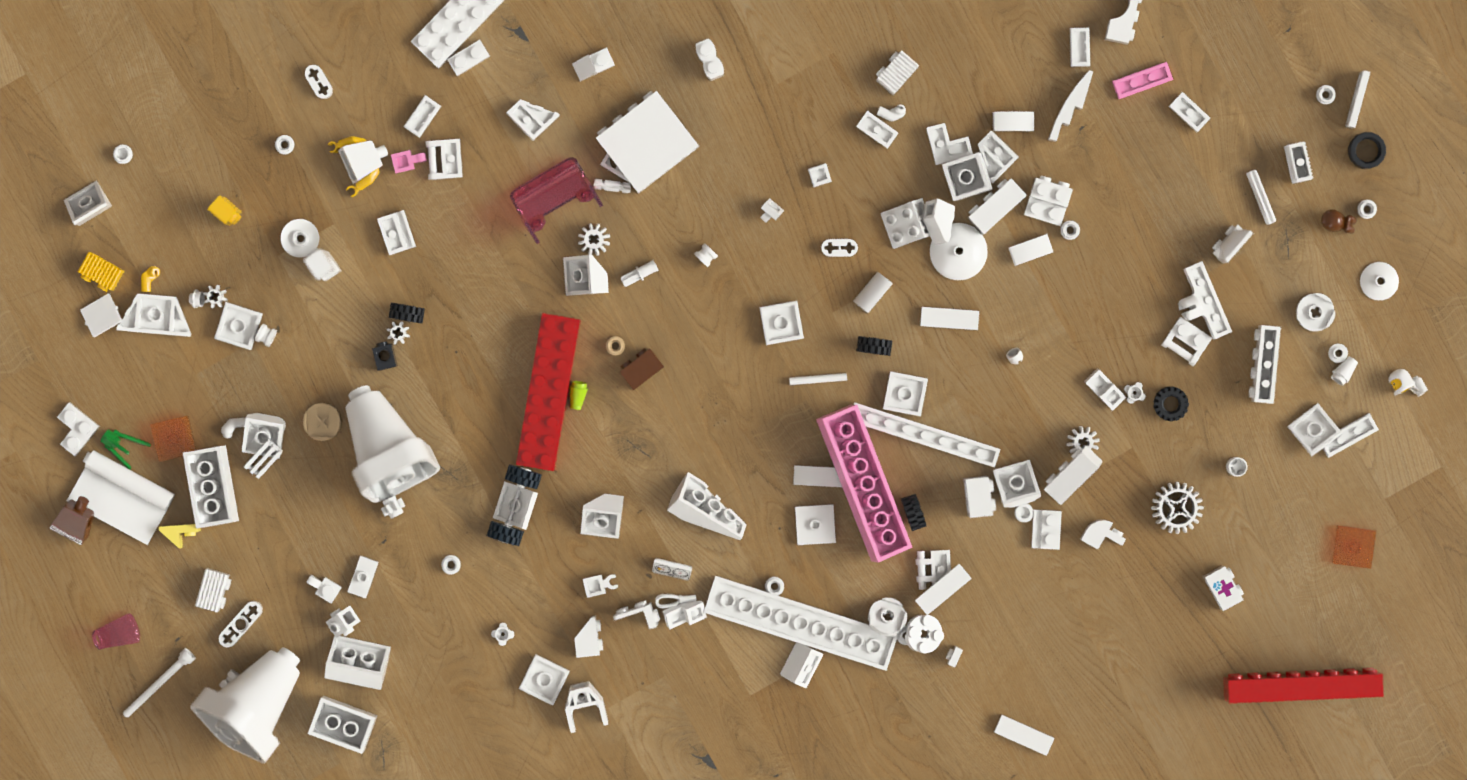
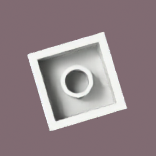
[942,152,993,201]
[963,476,996,518]

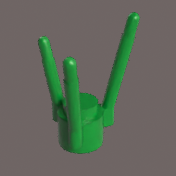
[100,429,151,469]

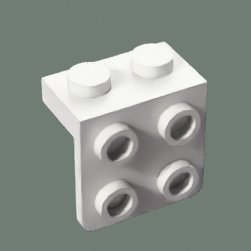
[613,600,660,629]

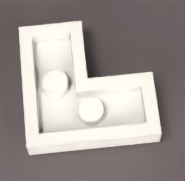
[926,123,973,165]
[57,402,100,456]

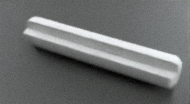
[1246,170,1276,225]

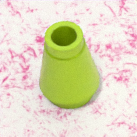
[569,381,588,410]

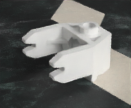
[565,681,608,733]

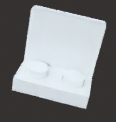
[881,198,930,249]

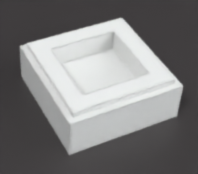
[808,163,832,187]

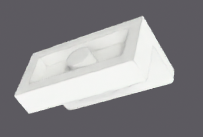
[780,642,824,688]

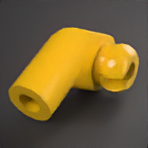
[141,266,160,292]

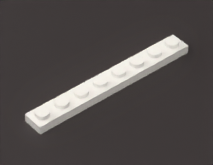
[853,402,1001,467]

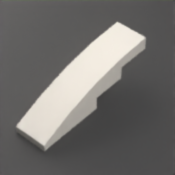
[1048,70,1093,142]

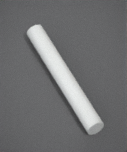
[789,373,847,385]

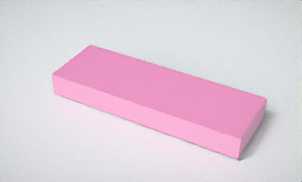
[1112,62,1173,100]

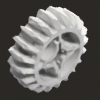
[1151,482,1204,534]

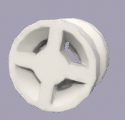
[694,243,718,267]
[255,324,277,347]

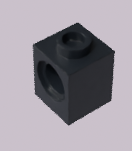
[372,341,398,371]

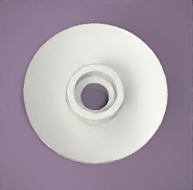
[281,219,319,257]
[1360,262,1399,300]

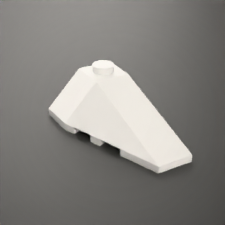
[667,472,746,540]

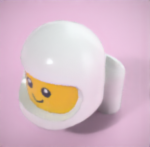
[1388,369,1428,397]

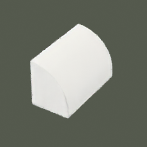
[853,272,893,313]

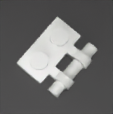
[915,550,951,590]

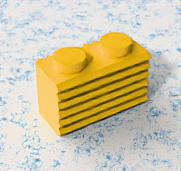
[208,196,242,226]
[77,252,124,292]

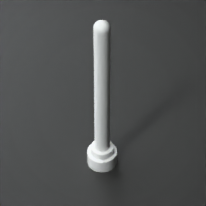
[123,648,196,717]

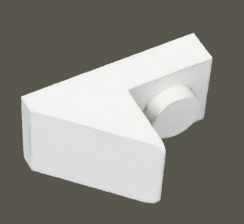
[572,48,615,81]

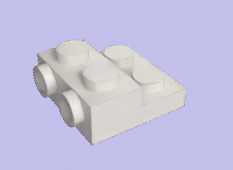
[1024,176,1073,226]

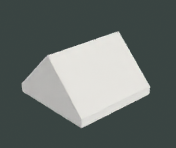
[64,181,112,226]

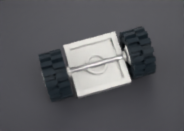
[486,464,542,546]

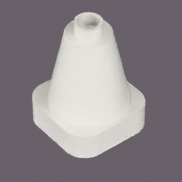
[346,386,440,503]
[190,647,300,763]

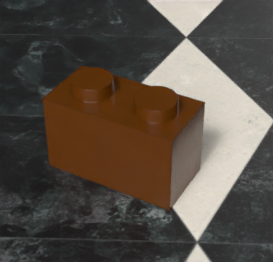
[620,348,664,390]

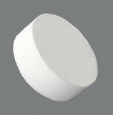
[1014,504,1034,522]

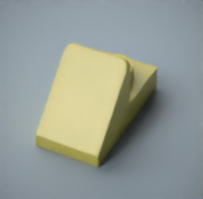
[159,524,201,548]

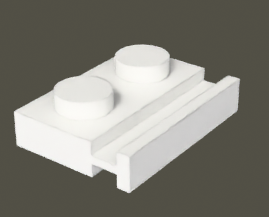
[377,210,416,255]
[1031,510,1062,550]

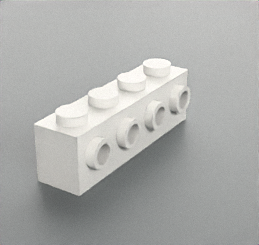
[1249,325,1281,404]

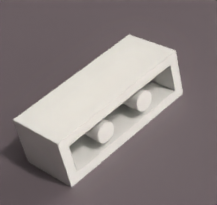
[968,178,1027,235]
[1044,446,1103,505]

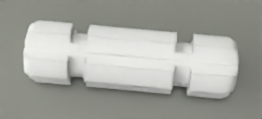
[593,179,631,193]

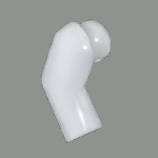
[877,104,906,121]

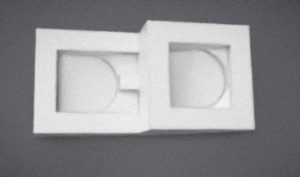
[993,112,1034,132]
[1008,234,1053,266]
[1084,368,1126,411]
[663,601,707,629]

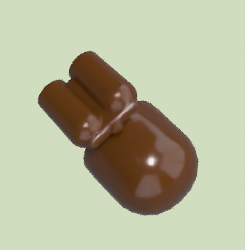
[1321,209,1357,234]

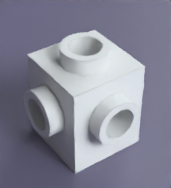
[326,606,360,638]

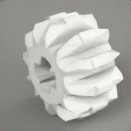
[578,224,610,256]
[1067,426,1099,453]

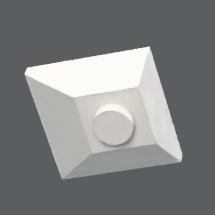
[563,255,609,296]
[581,494,624,539]

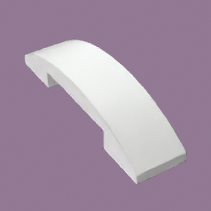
[793,465,842,487]

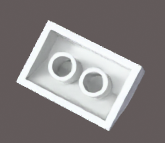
[325,636,391,690]

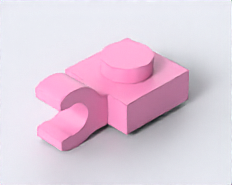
[391,150,427,174]

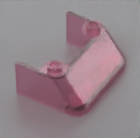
[510,157,603,244]

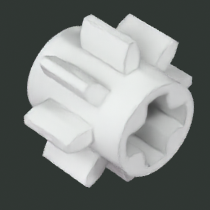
[203,285,228,308]
[387,321,410,345]
[380,496,405,519]

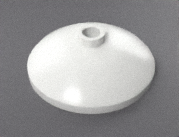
[930,223,987,280]

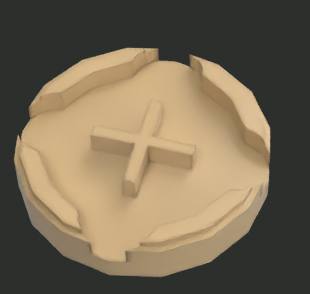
[303,403,342,441]

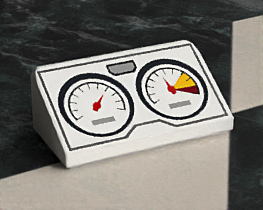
[652,558,692,580]

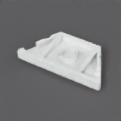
[116,294,191,337]

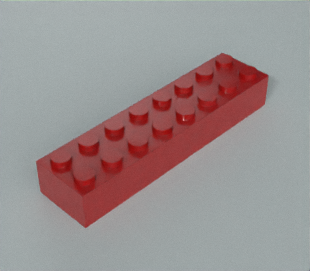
[516,313,581,471]
[1223,667,1384,704]

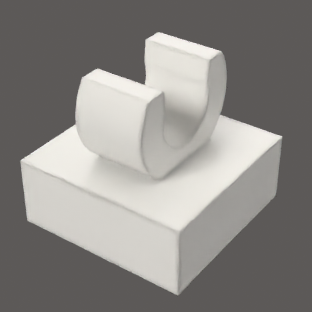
[760,198,784,222]

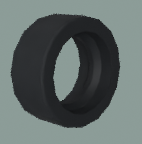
[1348,132,1386,169]

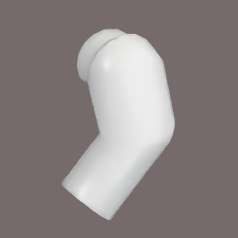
[221,418,246,439]

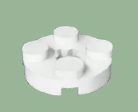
[1296,293,1335,331]
[868,598,907,636]
[905,615,944,653]

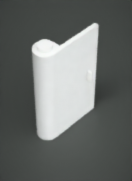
[66,450,175,545]

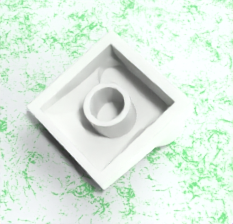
[1212,224,1253,264]
[242,413,286,459]
[993,460,1041,508]

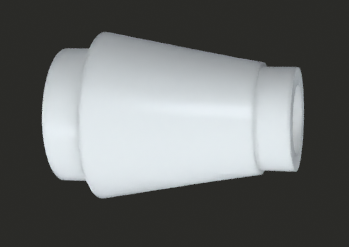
[1331,357,1358,386]

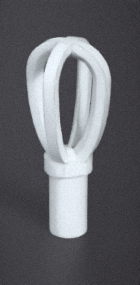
[655,594,696,609]

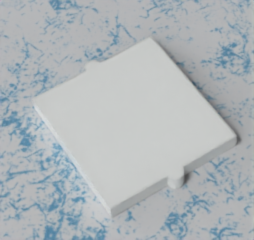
[80,294,122,338]

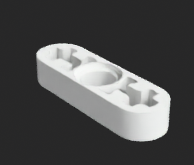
[219,601,263,647]

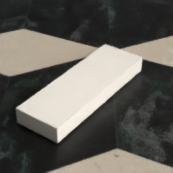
[1345,70,1370,129]
[920,307,979,330]
[1323,413,1379,458]
[915,564,972,615]
[994,714,1054,756]

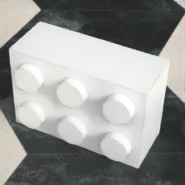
[308,696,377,754]

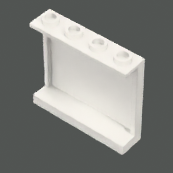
[596,91,699,194]

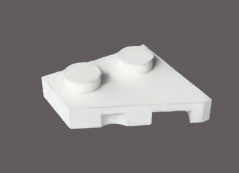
[506,99,560,141]

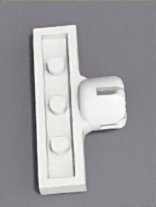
[1178,261,1232,340]

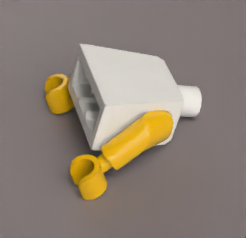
[328,136,388,197]

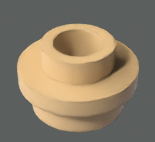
[606,336,625,355]

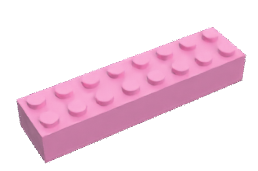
[816,405,912,562]

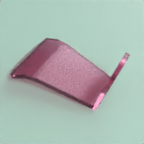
[92,613,140,650]

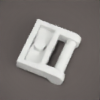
[425,139,463,180]
[1161,317,1212,366]

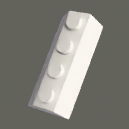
[183,445,239,529]

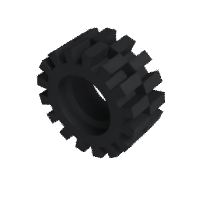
[388,303,425,324]
[856,336,892,356]
[1153,386,1189,422]
[901,494,927,531]

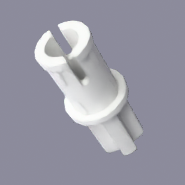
[621,260,659,287]

